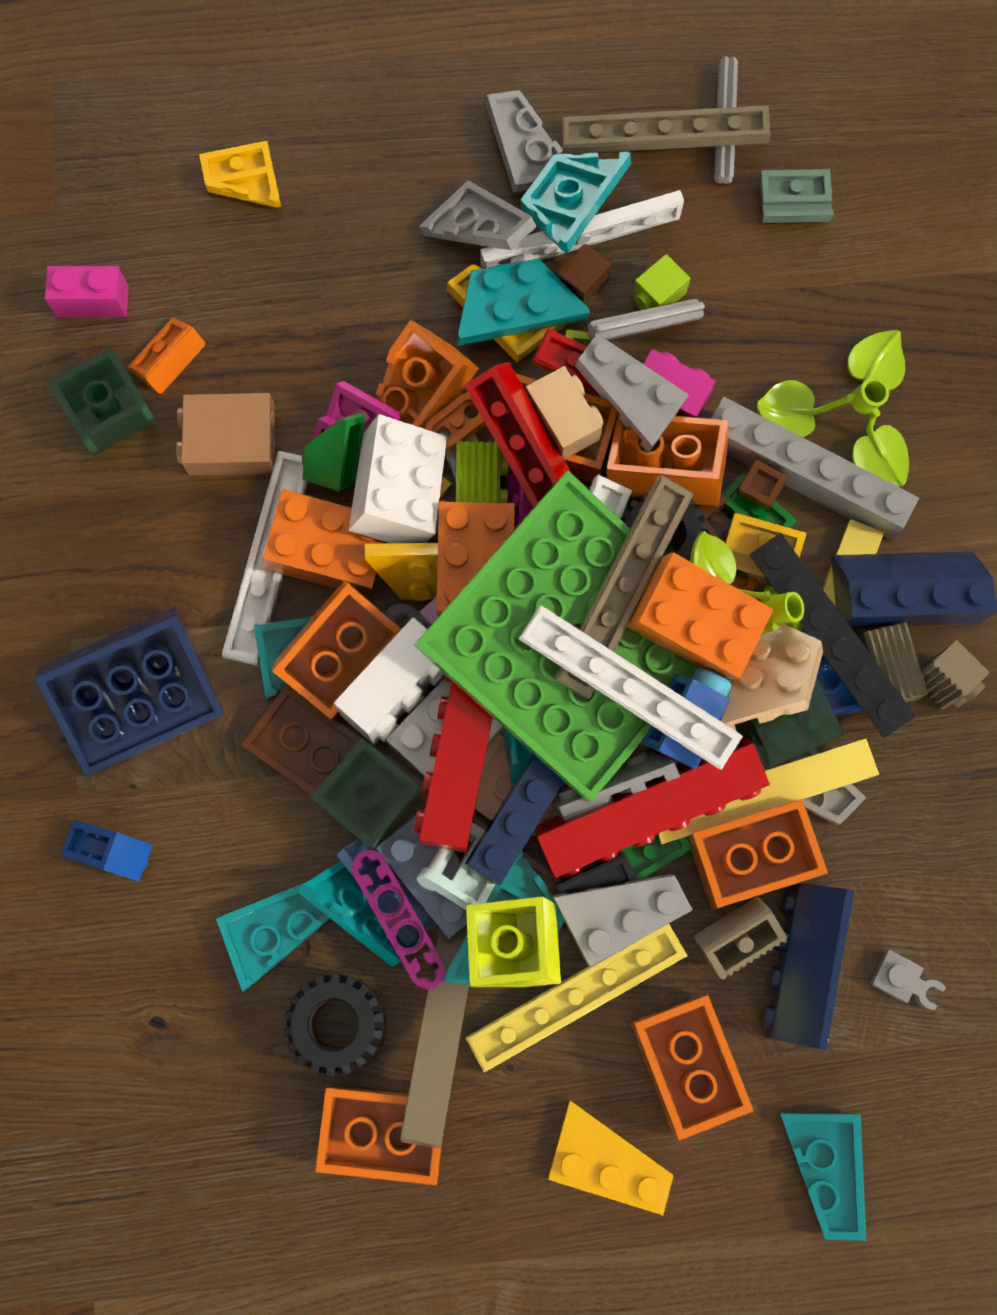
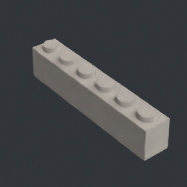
[711,397,919,541]

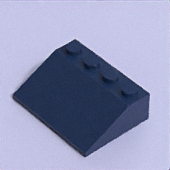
[34,606,224,777]

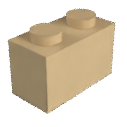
[526,366,604,459]

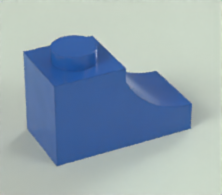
[60,820,153,881]

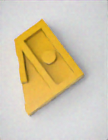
[199,141,281,208]
[365,543,438,601]

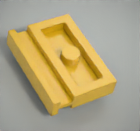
[725,513,807,577]

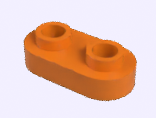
[425,392,486,453]

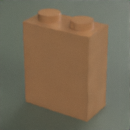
[176,393,275,475]

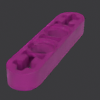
[352,850,445,990]

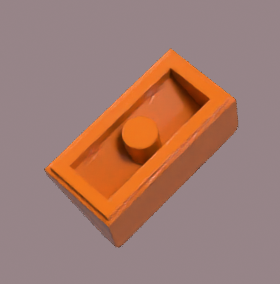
[127,317,205,394]

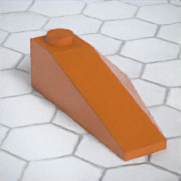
[376,320,479,429]

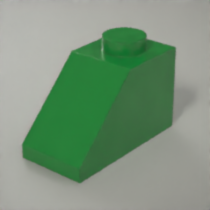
[302,412,366,491]

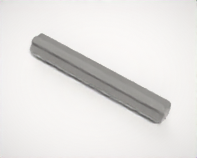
[714,56,738,184]
[587,299,705,340]

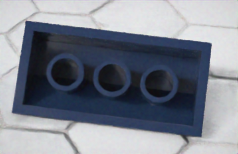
[831,552,997,627]
[761,883,854,1051]

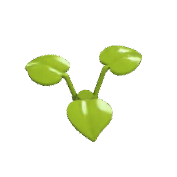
[757,330,909,487]
[690,531,804,697]

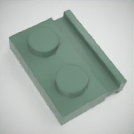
[759,169,834,223]

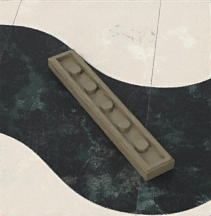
[562,105,770,154]
[553,475,693,698]
[400,925,469,1149]

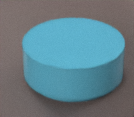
[692,668,732,697]

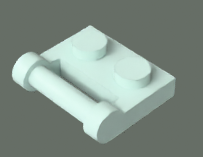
[417,823,495,910]

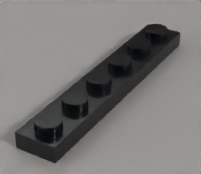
[750,532,916,738]

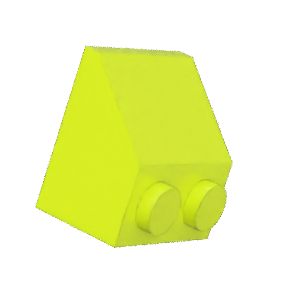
[466,897,561,987]

